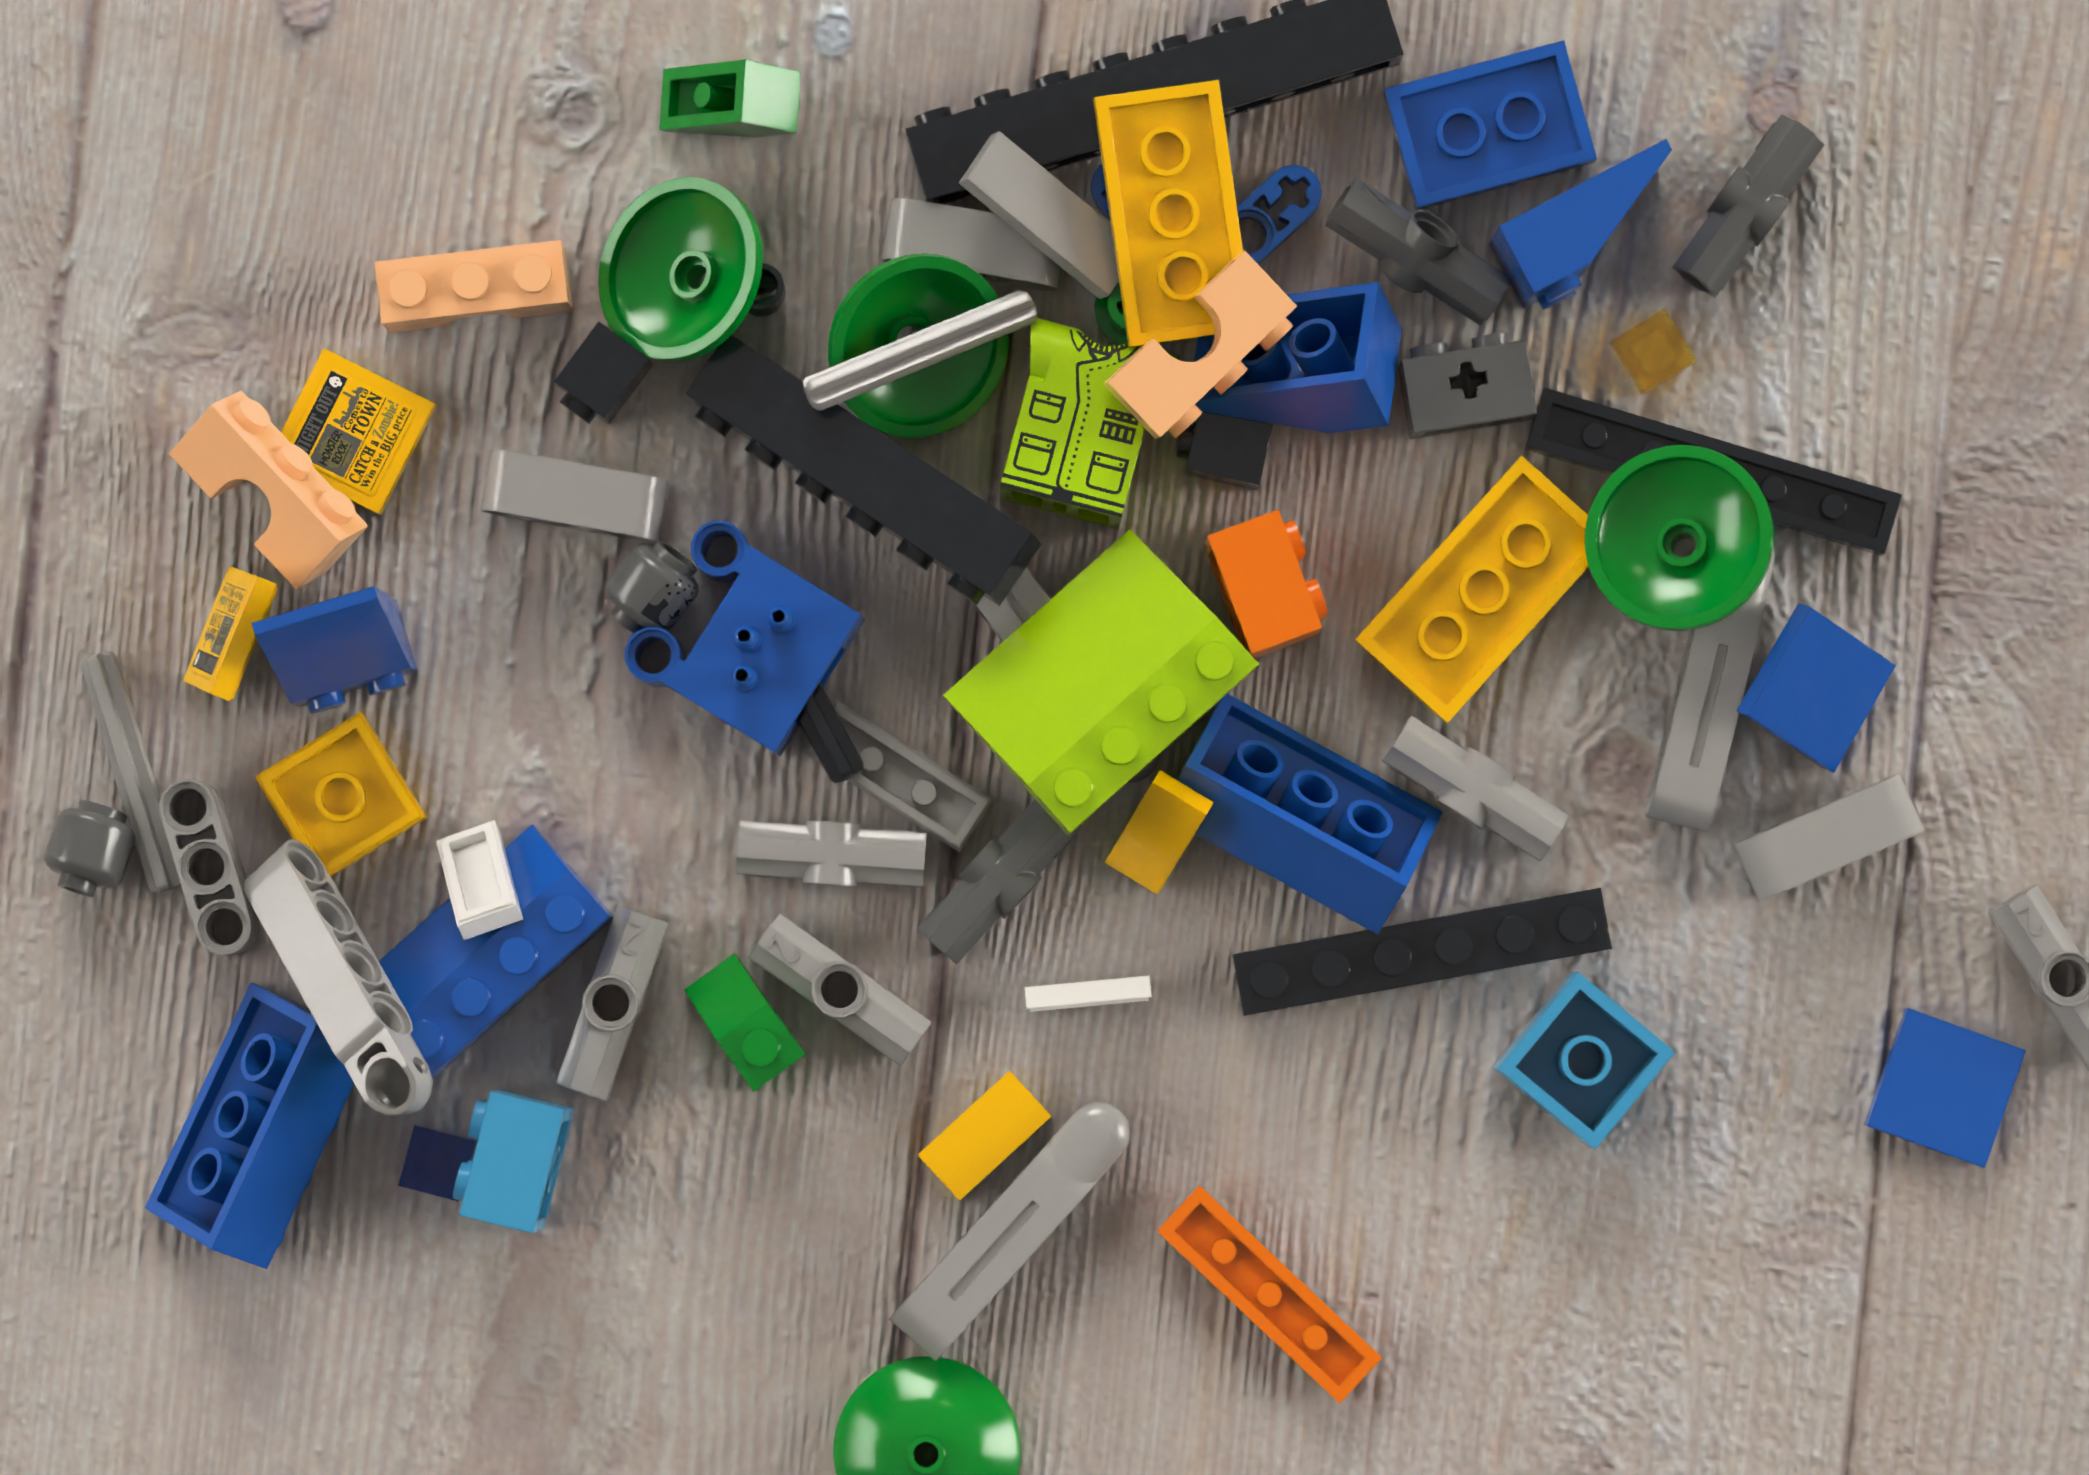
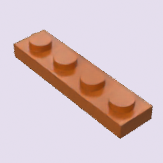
[1156,1185,1382,1404]

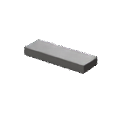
[959,131,1119,299]
[803,700,993,853]

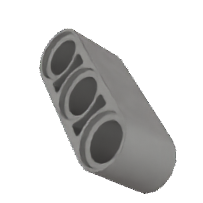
[881,198,1062,291]
[480,449,669,542]
[1734,773,1925,901]
[159,779,260,955]

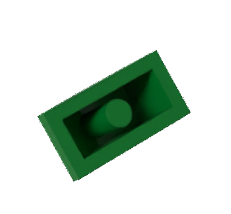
[659,59,801,137]
[684,953,808,1092]

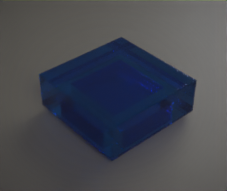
[398,1125,477,1202]

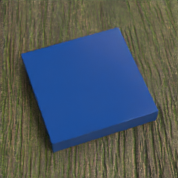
[1736,603,1896,773]
[1864,1008,2026,1168]

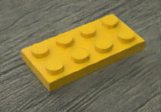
[1093,80,1243,347]
[1354,455,1589,724]

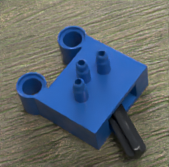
[625,521,865,784]

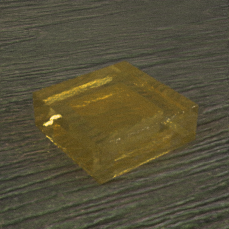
[1610,308,1697,395]

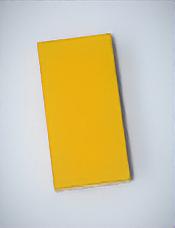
[1104,770,1214,895]
[918,1070,1052,1201]

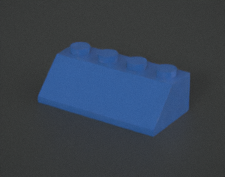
[1177,694,1443,935]
[379,825,614,1080]
[145,982,354,1269]

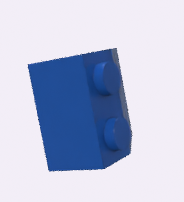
[1489,139,1672,310]
[1194,282,1402,433]
[251,586,418,714]

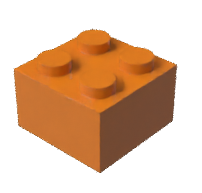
[1204,509,1329,659]

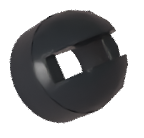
[748,263,786,317]

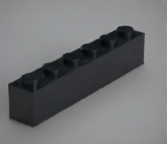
[685,335,1042,606]

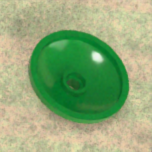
[598,177,763,362]
[828,253,1009,438]
[1585,445,1774,631]
[833,1356,1021,1475]

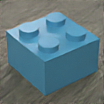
[1492,972,1675,1150]
[453,1089,575,1234]

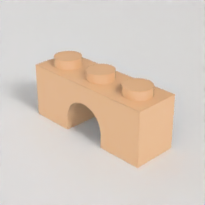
[374,240,574,333]
[1103,251,1297,438]
[169,391,368,589]

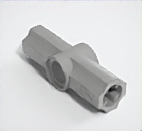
[1382,716,1569,861]
[736,821,927,887]
[1989,885,2089,1071]
[556,905,669,1101]
[748,913,932,1066]

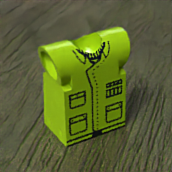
[999,318,1180,530]

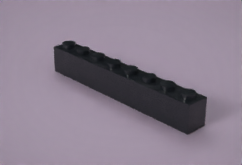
[905,0,1404,204]

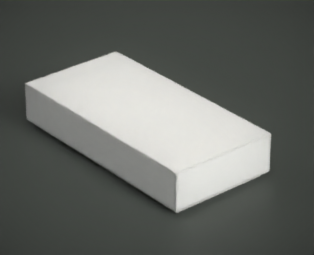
[436,820,523,940]
[1024,975,1152,1012]

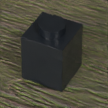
[554,322,653,424]
[1176,412,1273,491]

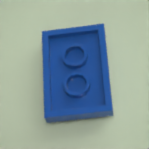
[1383,40,1597,210]

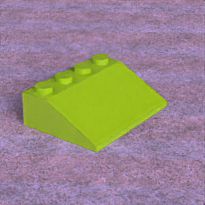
[943,529,1259,836]

